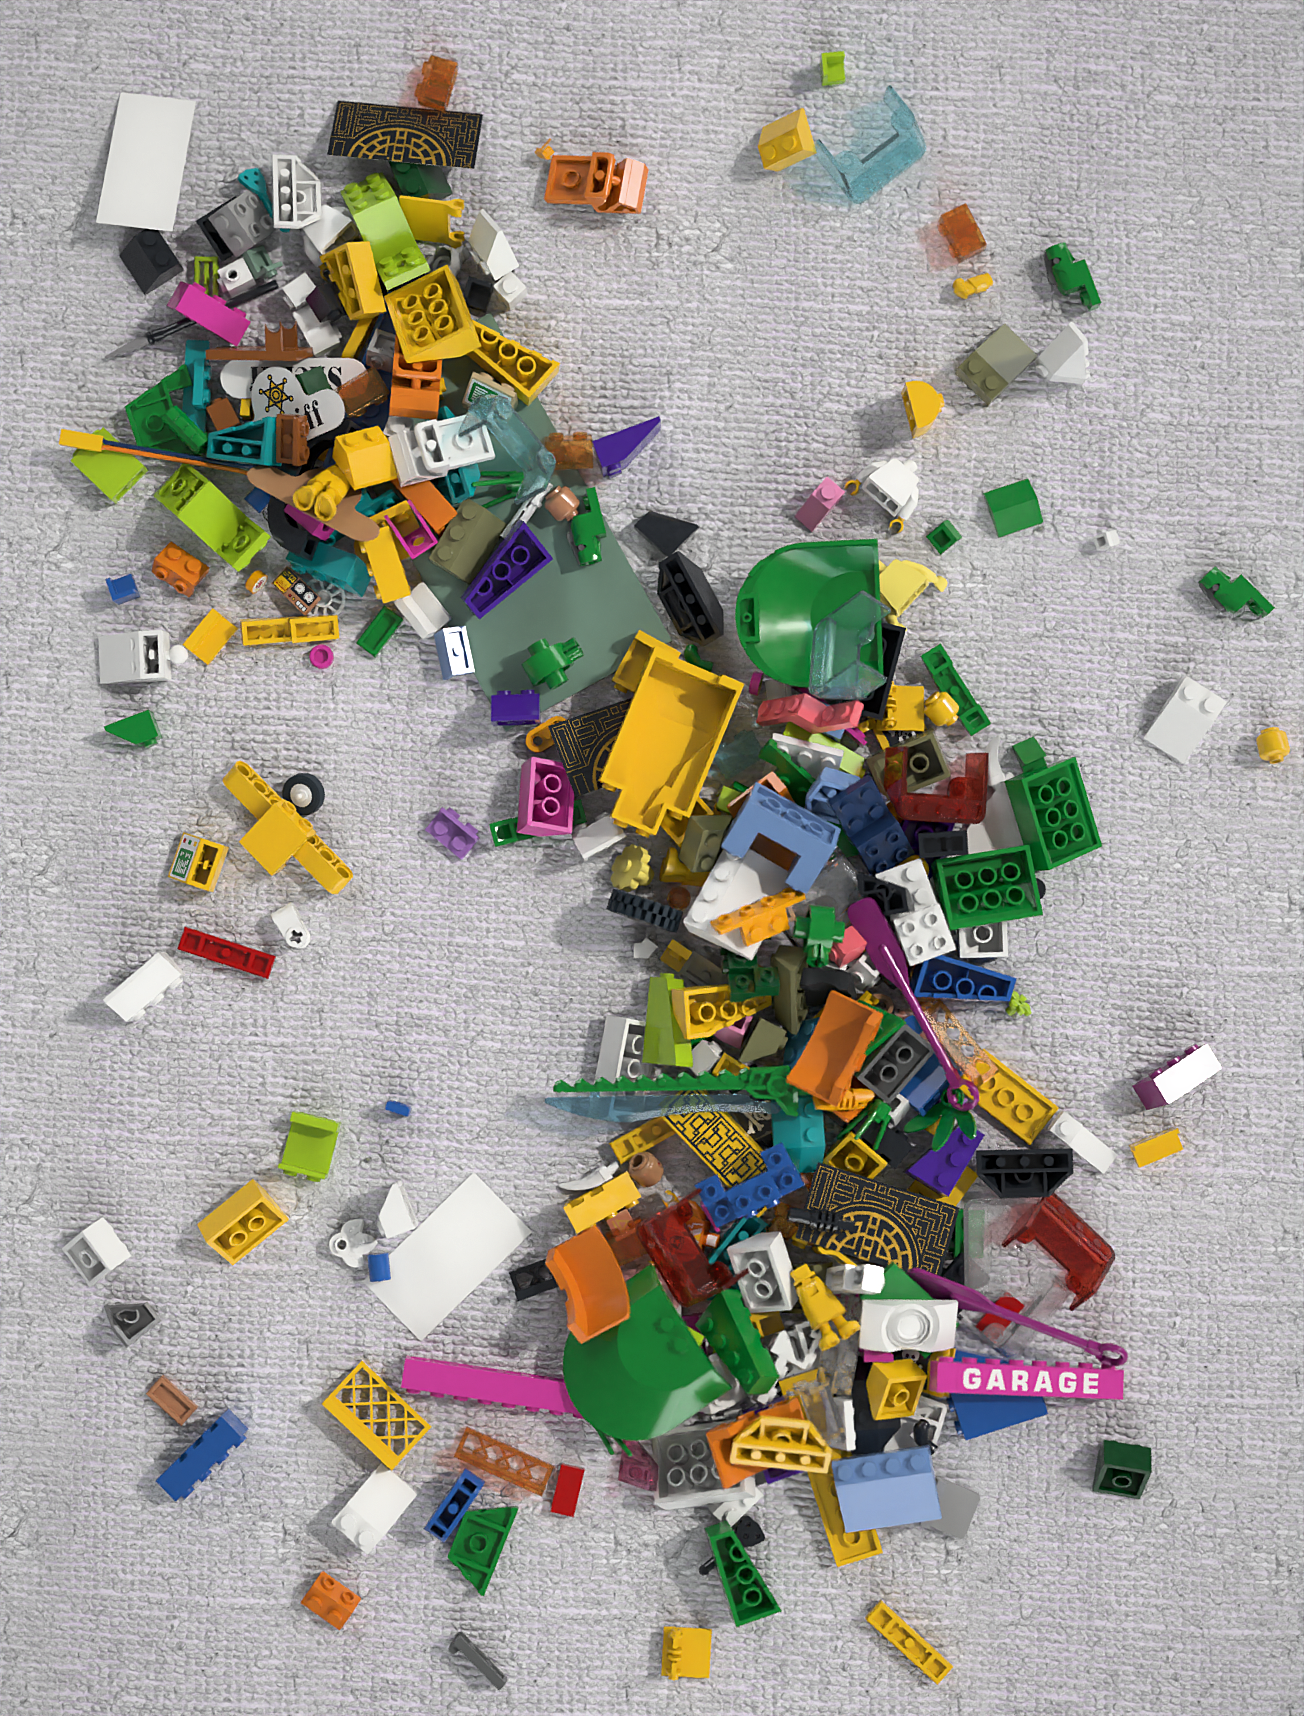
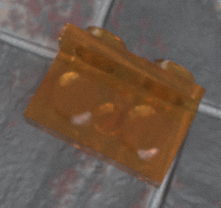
[545,431,593,470]

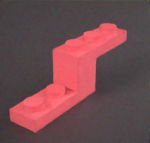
[756,693,864,734]

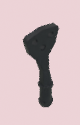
[699,1515,765,1576]

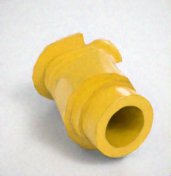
[952,272,993,299]

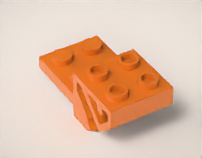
[544,152,649,214]
[389,334,442,420]

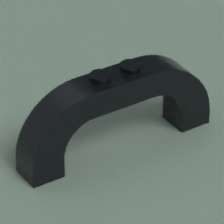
[267,418,362,561]

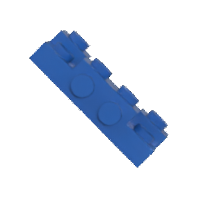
[694,1142,805,1228]

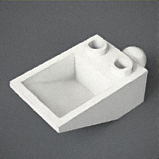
[98,630,188,684]

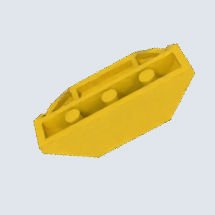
[730,1416,832,1473]

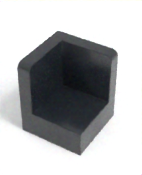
[463,276,493,313]

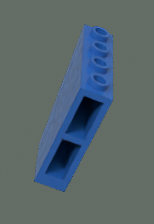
[946,1347,1048,1441]

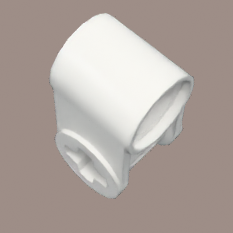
[271,902,311,949]

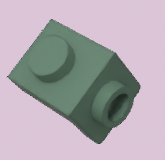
[242,245,283,280]

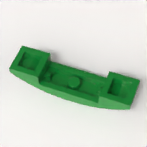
[920,643,992,736]
[489,799,587,847]

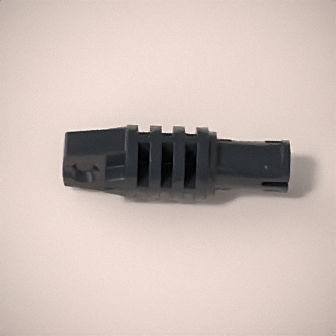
[787,1207,856,1235]

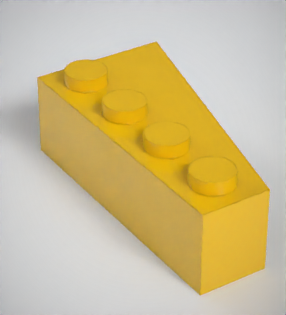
[466,320,560,406]

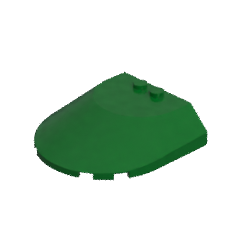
[735,538,884,688]
[563,1263,733,1441]

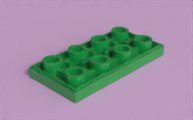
[858,1261,960,1359]

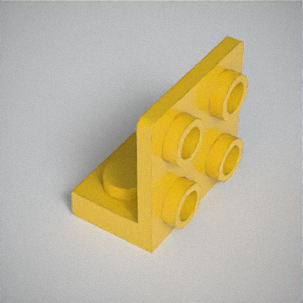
[369,500,425,561]

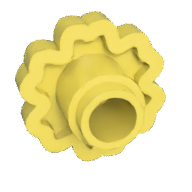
[610,844,654,893]

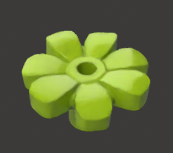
[1005,991,1032,1017]

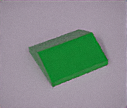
[983,478,1043,538]

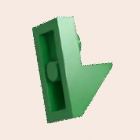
[1012,736,1047,773]

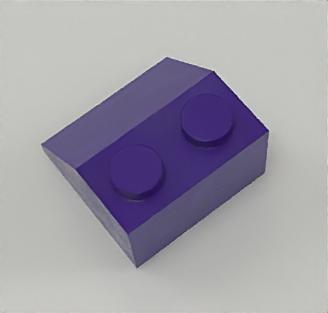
[491,690,541,726]

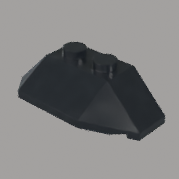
[657,551,724,646]
[976,1148,1074,1198]
[846,1356,901,1455]

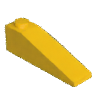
[671,984,772,1039]

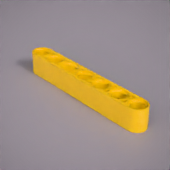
[223,761,353,894]

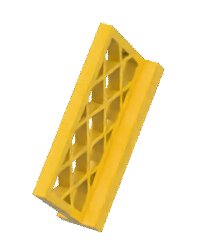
[322,1361,431,1471]

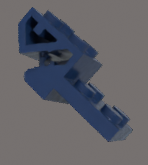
[827,774,915,877]

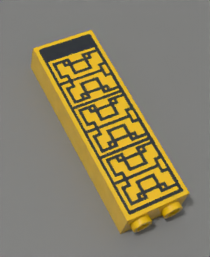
[657,1077,768,1218]

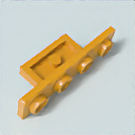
[710,887,806,947]

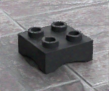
[800,967,857,1007]

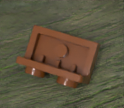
[276,413,310,466]

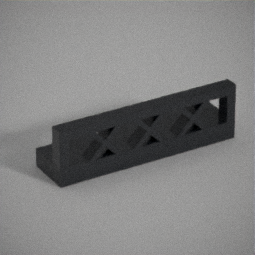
[509,1258,559,1301]

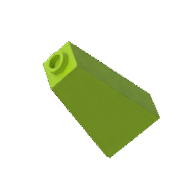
[782,722,866,778]
[642,973,693,1067]

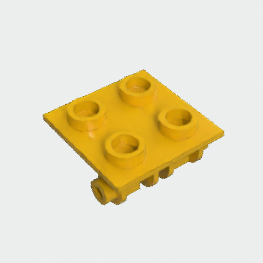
[876,681,924,732]
[661,1626,712,1680]

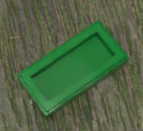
[356,605,404,658]

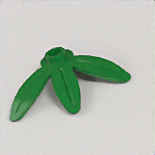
[904,1088,977,1152]

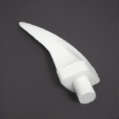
[981,735,1006,794]
[558,1161,620,1190]

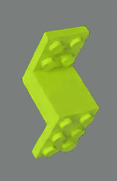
[340,172,431,290]
[153,463,271,572]

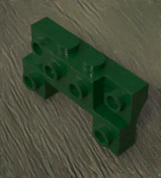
[719,936,780,1002]

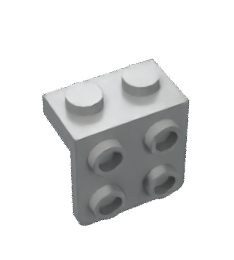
[208,190,276,258]
[919,1476,980,1539]

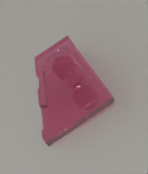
[618,1440,659,1491]

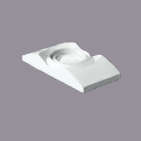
[858,1300,958,1352]
[881,1395,949,1457]

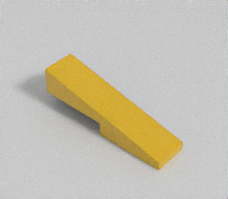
[240,615,339,646]

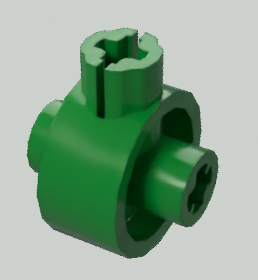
[522,637,584,690]
[793,904,845,967]

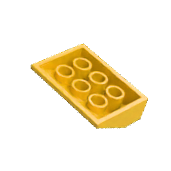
[384,265,481,363]

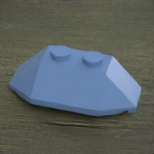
[805,767,888,824]

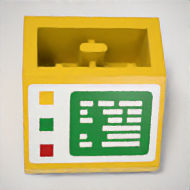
[168,832,229,892]

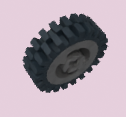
[606,889,684,933]

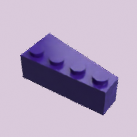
[460,519,553,620]

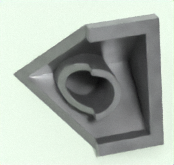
[104,1302,162,1348]

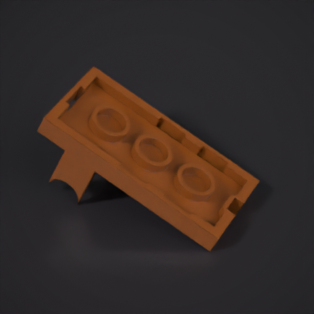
[206,320,313,361]

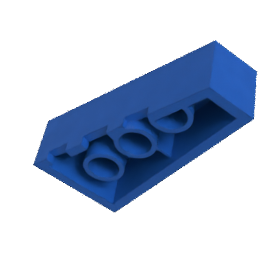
[156,1409,248,1502]

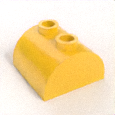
[901,381,944,438]

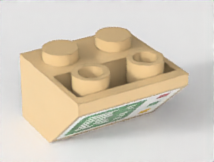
[462,372,518,429]

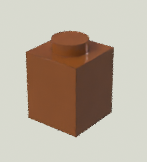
[206,397,242,431]

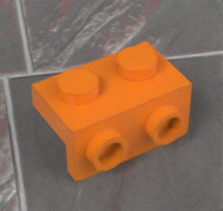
[151,541,210,598]
[300,1571,361,1631]

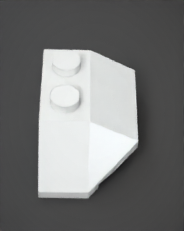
[272,155,322,229]

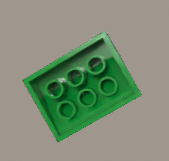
[1004,756,1102,871]
[931,845,1043,931]

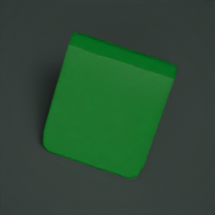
[926,520,962,555]

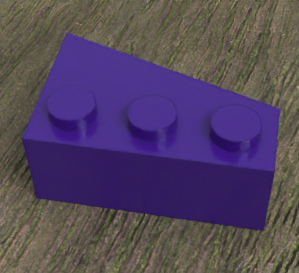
[903,1125,985,1197]

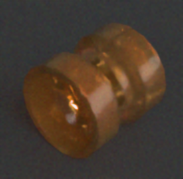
[667,886,691,911]

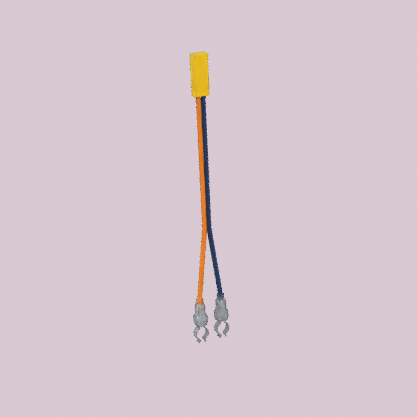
[59,429,323,475]

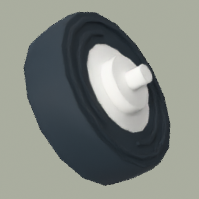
[282,773,325,815]

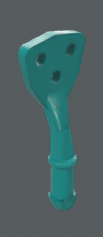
[237,168,291,233]

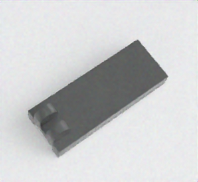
[449,1631,507,1691]

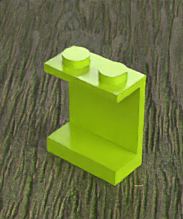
[70,427,149,504]
[278,1111,341,1182]

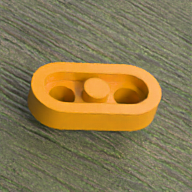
[526,716,566,753]

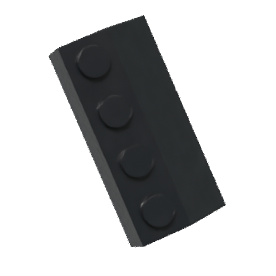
[837,622,906,721]

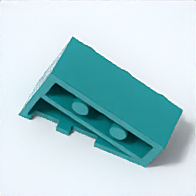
[206,416,281,466]
[286,542,372,597]

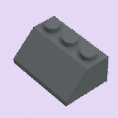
[853,1013,934,1104]

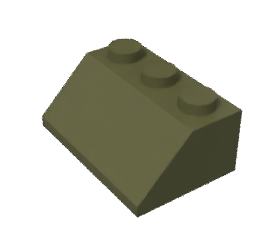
[429,499,507,585]
[770,945,809,1035]

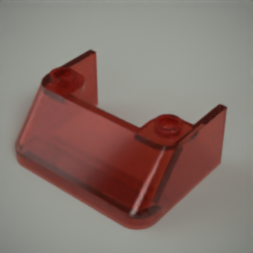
[884,747,989,824]
[636,1187,750,1308]
[1001,1193,1115,1312]

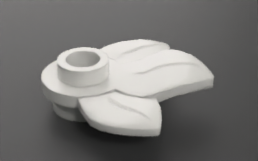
[329,1219,377,1267]

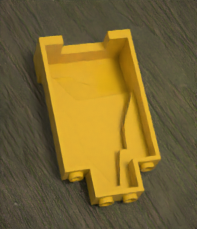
[598,646,744,838]

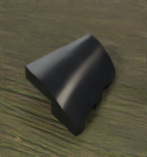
[634,511,699,557]
[856,873,915,916]

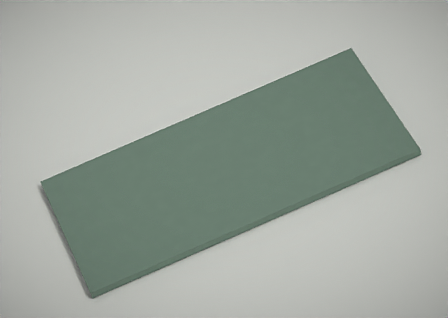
[341,312,672,732]

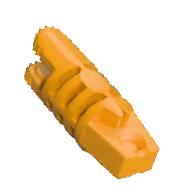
[812,1088,874,1111]

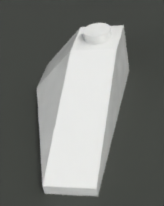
[1035,322,1090,385]

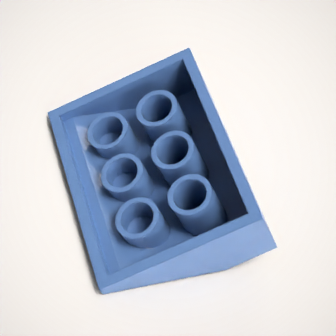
[831,1445,942,1533]

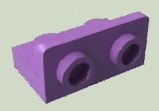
[425,807,480,860]

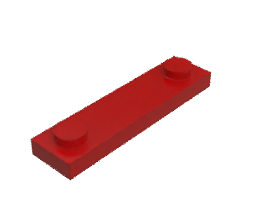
[177,927,276,979]

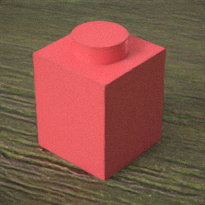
[829,926,867,968]

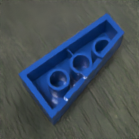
[909,955,1017,1001]

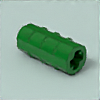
[162,405,208,455]

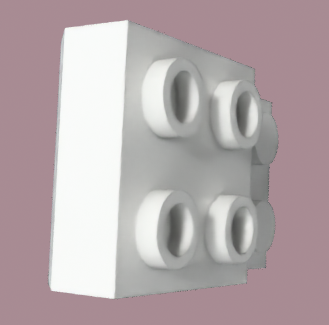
[388,411,495,487]
[874,858,956,966]
[751,1320,822,1405]

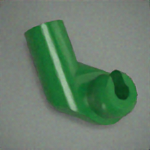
[683,644,714,672]

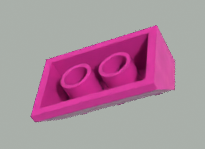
[517,757,574,836]

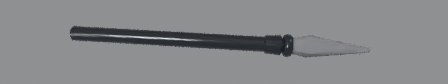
[105,279,279,359]

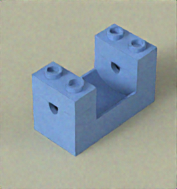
[721,782,841,894]

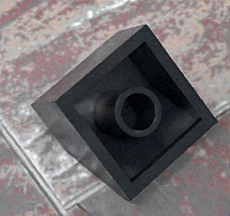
[119,229,184,295]

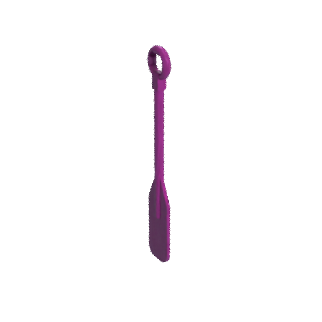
[847,897,979,1111]
[906,1268,1128,1366]

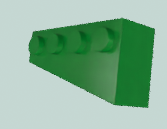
[695,1289,780,1395]
[704,1520,782,1627]

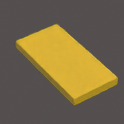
[959,1048,1059,1145]

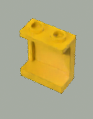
[611,630,681,694]
[239,799,316,876]

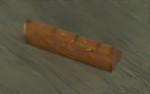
[921,1000,999,1088]
[453,1426,554,1497]

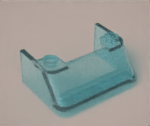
[814,85,926,204]
[457,394,556,505]
[809,590,891,700]

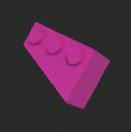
[166,281,251,347]

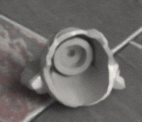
[426,245,470,278]

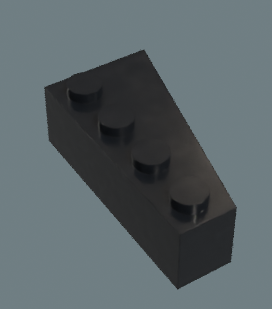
[822,1109,913,1169]

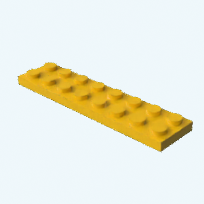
[778,1366,883,1567]

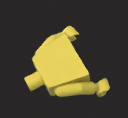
[879,559,947,632]

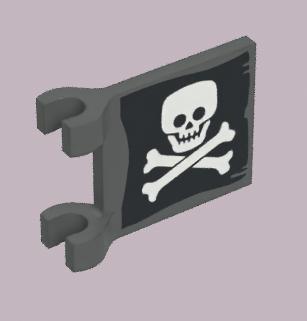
[718,1066,772,1141]

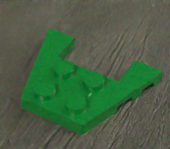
[125,364,209,454]
[729,738,816,808]

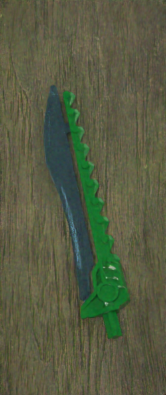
[545,1065,811,1123]

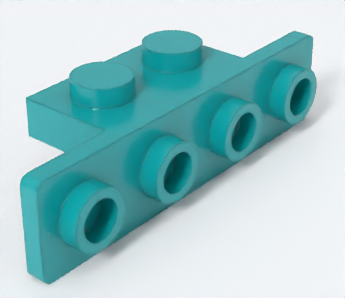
[182,340,212,433]
[317,487,402,546]

